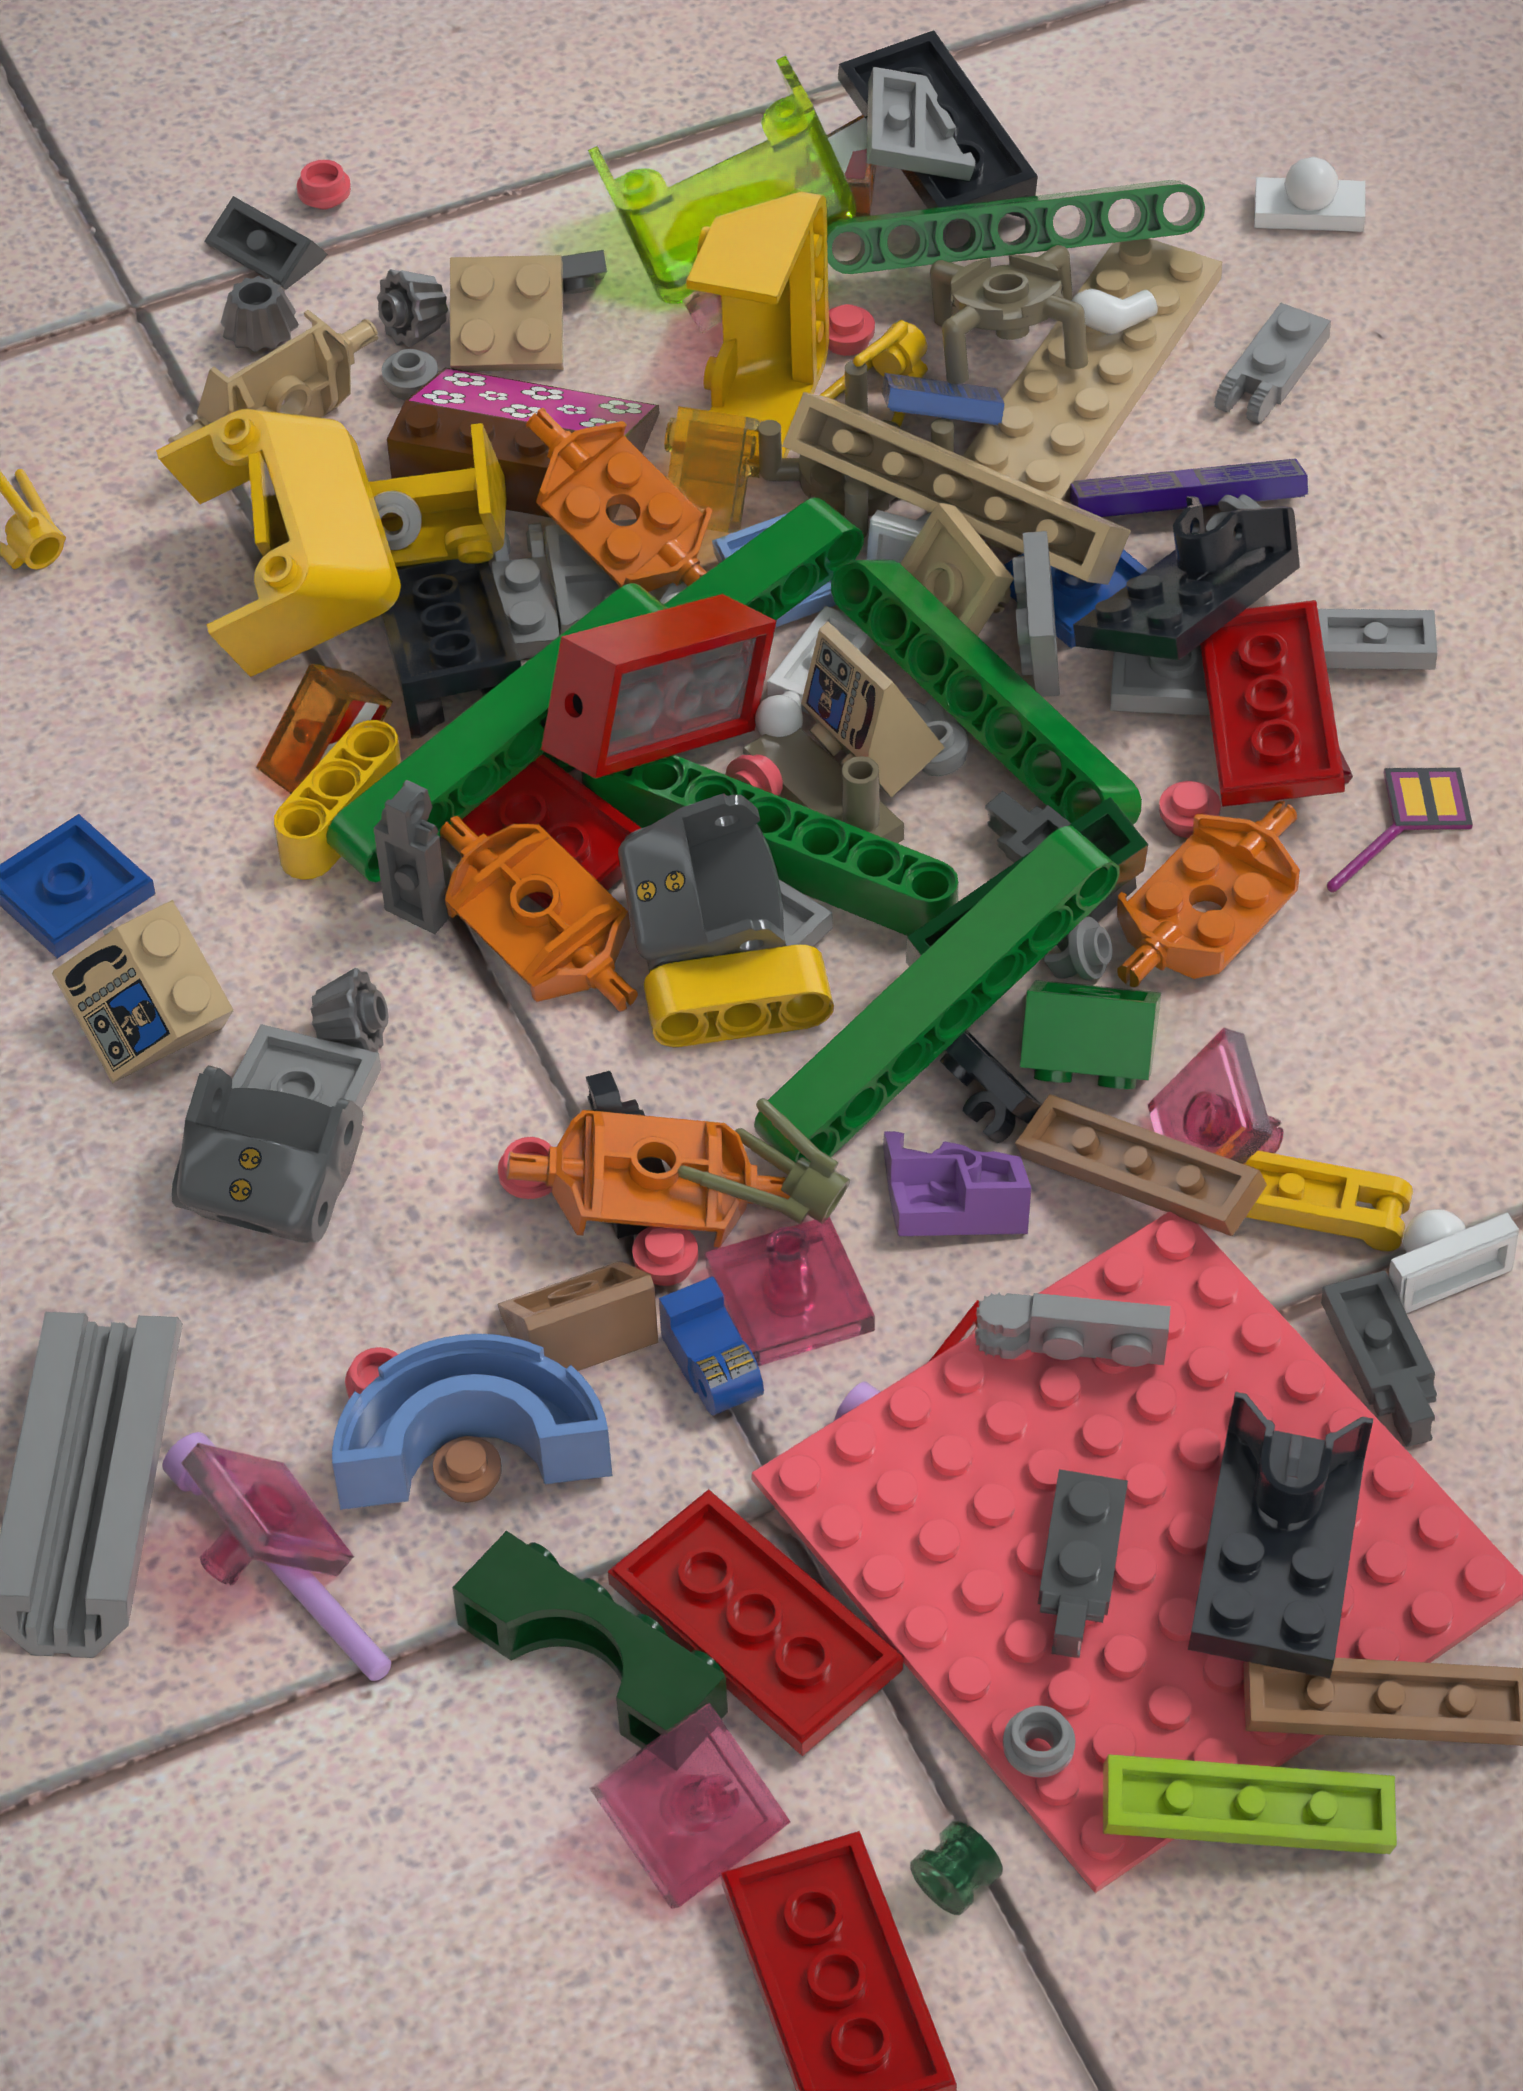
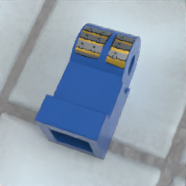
[659,1276,764,1415]

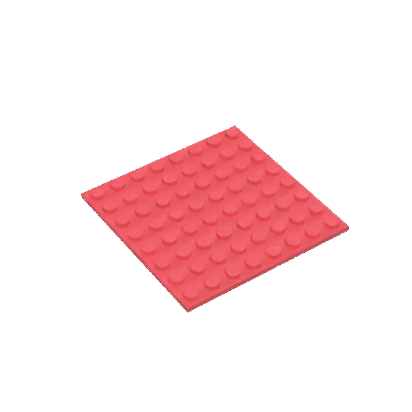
[751,1211,1523,1893]

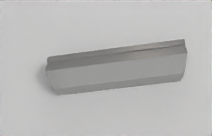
[0,1312,183,1658]

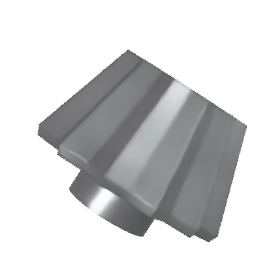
[377,269,448,347]
[220,276,299,352]
[310,968,389,1053]

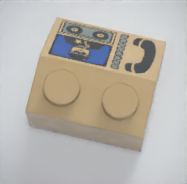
[801,621,945,798]
[52,900,233,1084]

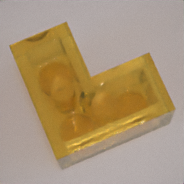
[664,406,763,533]

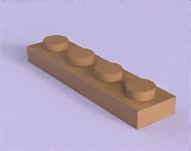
[1015,1094,1267,1236]
[1243,1658,1523,1746]

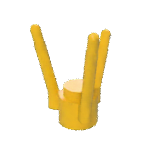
[820,320,928,426]
[0,469,66,570]

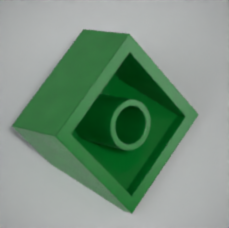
[1020,980,1161,1089]

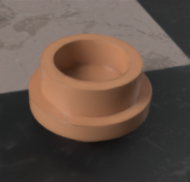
[433,1436,502,1503]

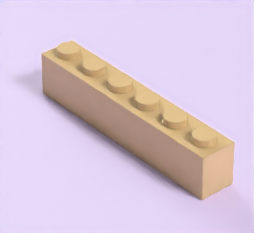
[782,392,1131,585]

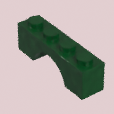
[452,1530,728,1771]

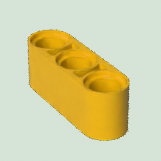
[274,720,401,880]
[643,945,834,1047]

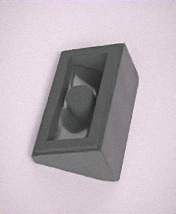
[204,196,328,290]

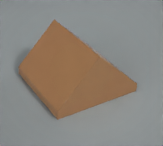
[497,1261,659,1371]

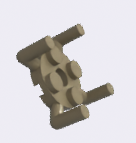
[930,245,1088,384]
[758,360,954,538]

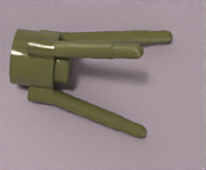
[677,1098,850,1225]

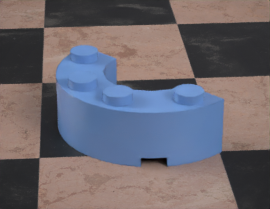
[332,1334,612,1510]

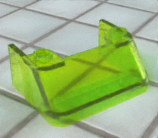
[588,55,857,304]

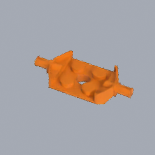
[526,408,713,592]
[1117,801,1300,987]
[440,816,638,1012]
[507,1110,790,1248]

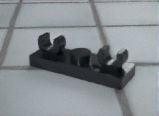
[940,1030,1042,1144]

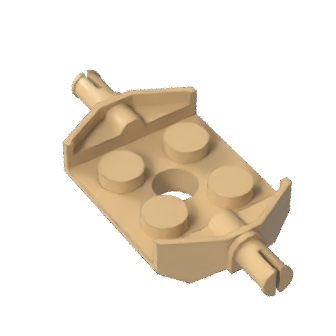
[168,310,378,443]

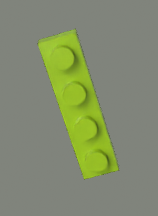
[1103,1754,1397,1855]

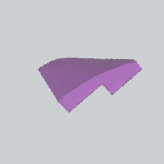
[883,1131,1031,1236]

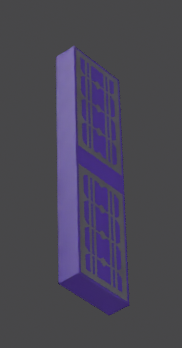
[1070,459,1308,517]

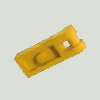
[1230,1146,1413,1252]

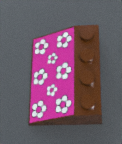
[387,367,660,521]

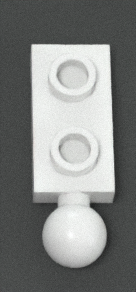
[755,606,876,737]

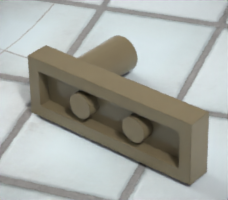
[743,728,904,843]

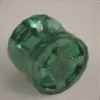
[910,1821,1003,1915]

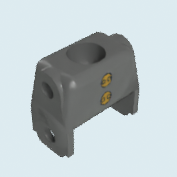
[618,793,786,973]
[171,1065,364,1243]

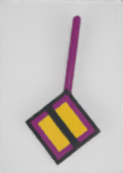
[1327,767,1473,892]

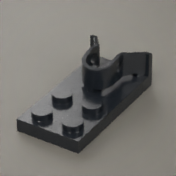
[838,30,1038,244]
[1073,496,1300,660]
[380,559,521,740]
[1188,1392,1373,1678]

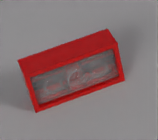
[541,594,777,778]

